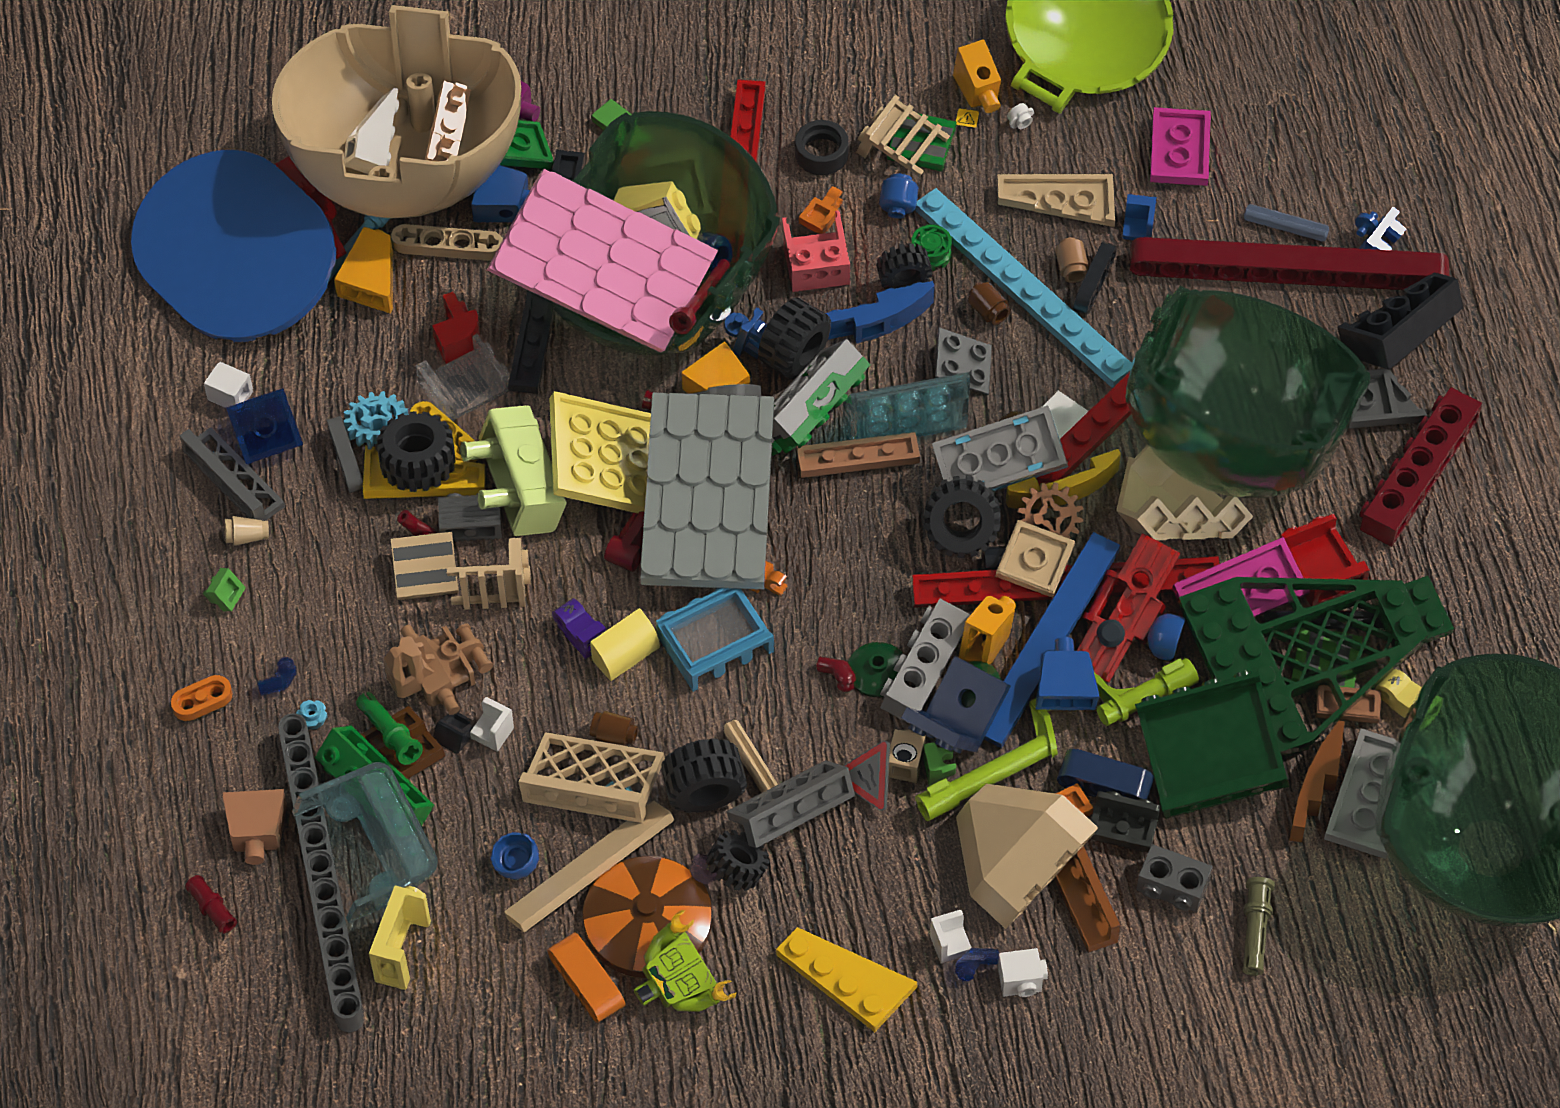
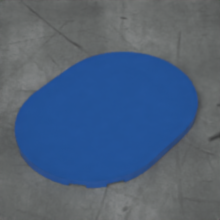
[131,150,336,342]

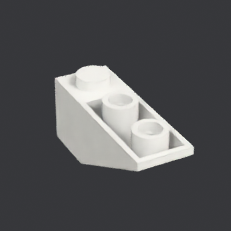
[344,88,399,174]

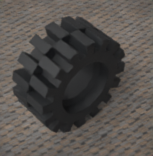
[876,243,933,290]
[706,830,769,891]

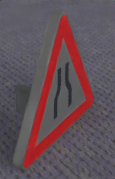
[843,741,890,811]

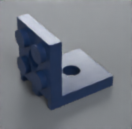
[901,656,1011,753]

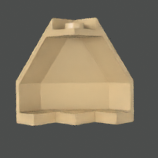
[1116,437,1253,540]
[956,784,1098,929]

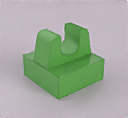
[203,568,246,611]
[923,743,956,786]

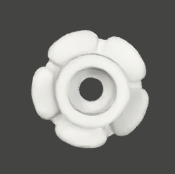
[1007,103,1034,130]

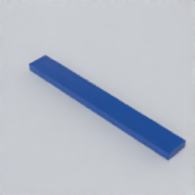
[984,532,1121,748]

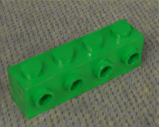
[315,726,434,838]

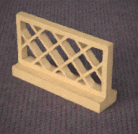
[518,732,665,823]

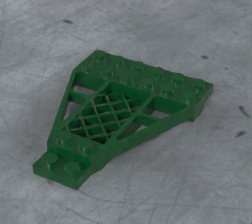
[1177,576,1454,759]

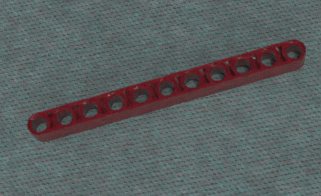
[1130,237,1450,290]

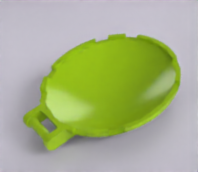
[1006,0,1174,114]

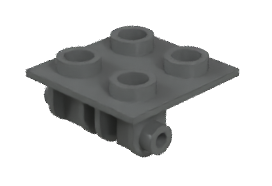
[934,327,992,395]

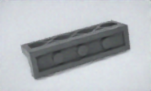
[179,427,285,521]
[726,760,855,848]

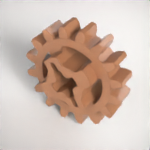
[1017,482,1084,539]

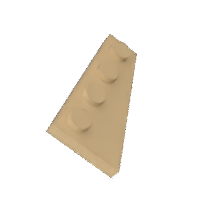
[997,174,1115,227]

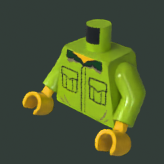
[634,910,736,1012]

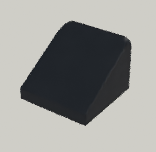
[433,712,477,754]

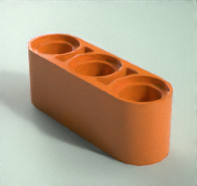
[547,932,626,1023]

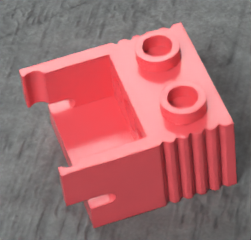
[782,211,850,292]

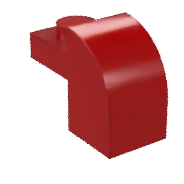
[432,291,480,364]

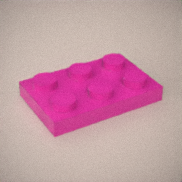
[1150,107,1211,186]

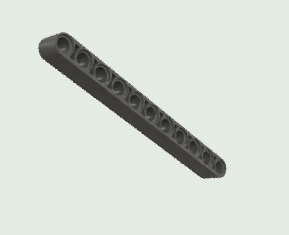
[278,713,365,1032]

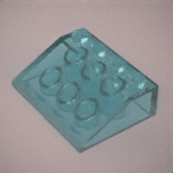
[843,372,970,440]

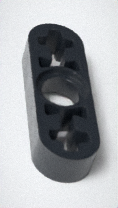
[1073,241,1117,315]

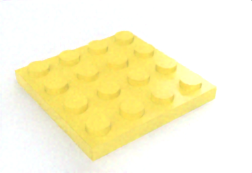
[549,391,651,513]

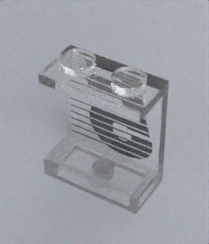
[415,334,510,421]

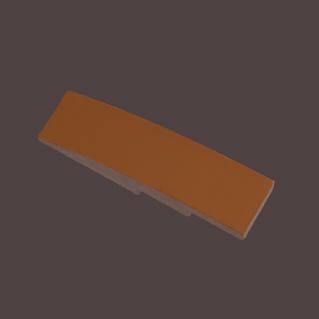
[1289,720,1345,843]

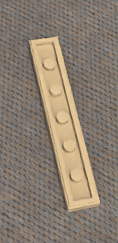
[504,801,674,932]

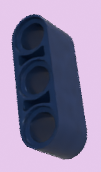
[1057,749,1154,800]

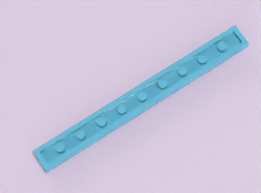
[915,188,1135,388]

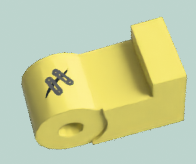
[1375,669,1440,728]

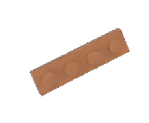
[796,432,920,478]

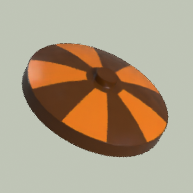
[583,856,712,978]

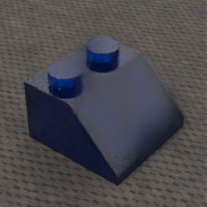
[226,388,303,465]

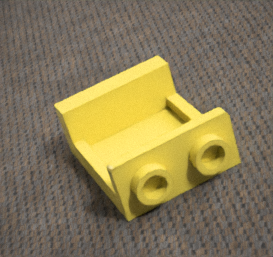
[369,886,431,990]

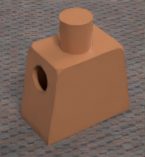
[223,789,287,865]

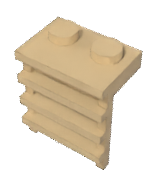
[856,94,950,177]
[447,538,531,610]

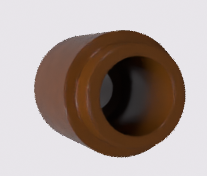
[968,282,1011,325]
[590,711,638,746]

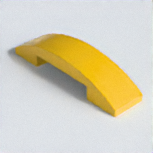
[1006,449,1121,509]

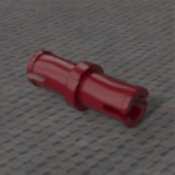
[185,875,237,934]

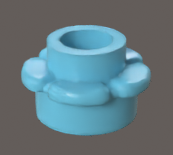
[296,700,327,730]

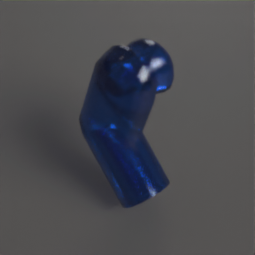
[257,657,297,696]
[955,948,999,982]

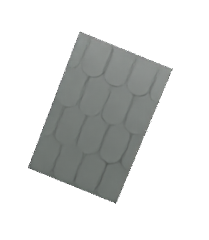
[640,392,774,590]

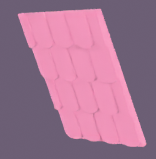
[486,169,718,353]

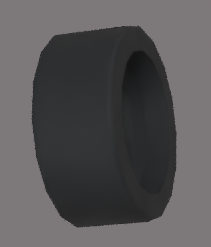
[795,120,849,175]

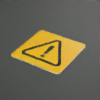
[956,108,979,128]

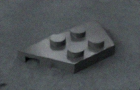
[1310,369,1427,432]

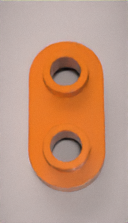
[171,675,233,721]

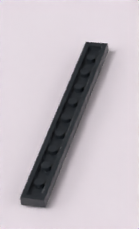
[508,150,585,394]

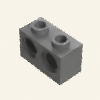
[1137,844,1213,912]

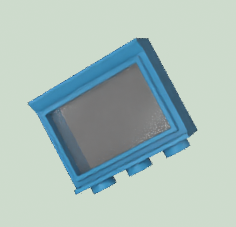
[656,588,774,692]

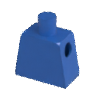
[471,165,530,223]
[1036,637,1099,710]

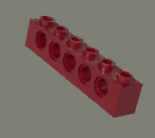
[1359,387,1482,547]

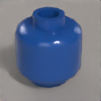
[879,173,919,219]

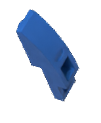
[825,281,934,344]

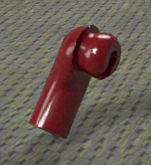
[397,510,437,536]
[817,656,856,692]

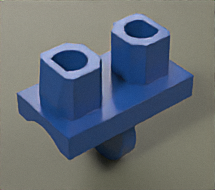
[1355,207,1406,250]
[724,307,767,359]

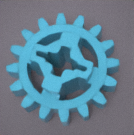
[343,391,409,449]

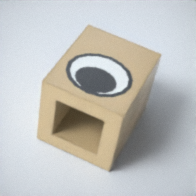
[889,729,926,783]

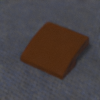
[361,706,445,779]

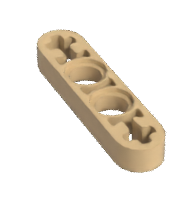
[391,224,503,261]

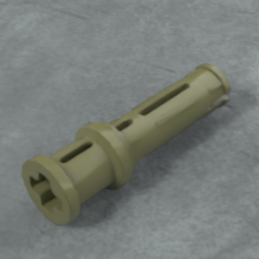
[1242,877,1275,976]

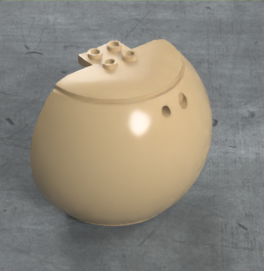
[272,5,521,218]

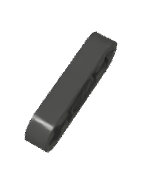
[326,416,363,493]

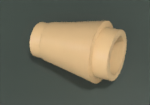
[224,516,269,546]

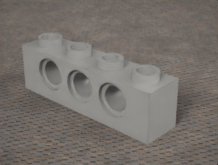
[880,598,971,724]

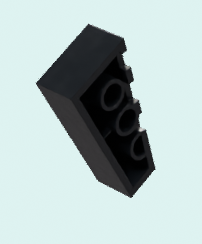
[1337,272,1463,370]

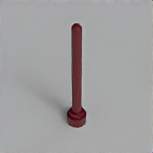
[669,259,730,334]

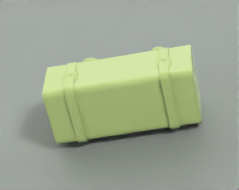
[460,406,567,536]

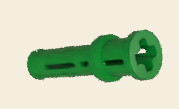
[356,692,423,765]

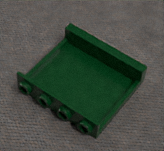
[1135,670,1290,819]

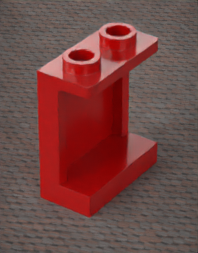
[1280,514,1370,607]

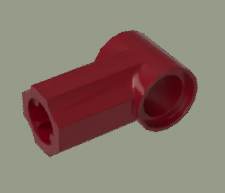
[604,511,644,572]

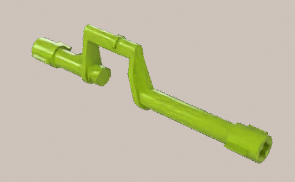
[915,658,1199,821]

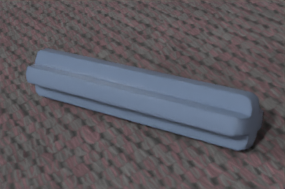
[1244,204,1329,242]

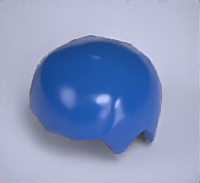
[1147,613,1186,661]
[490,832,539,880]

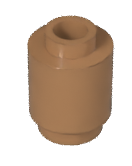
[1055,237,1089,283]

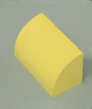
[590,608,660,681]

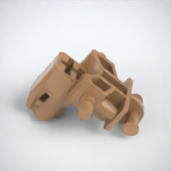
[383,624,493,715]

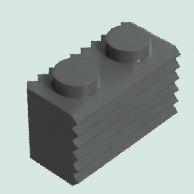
[438,493,502,542]

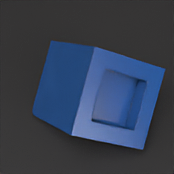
[1122,194,1157,240]

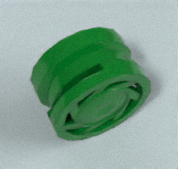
[911,225,952,271]

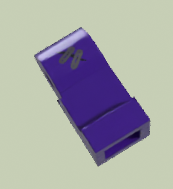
[552,598,606,659]

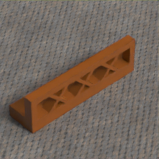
[1054,846,1120,953]

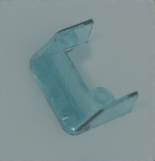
[292,762,438,923]

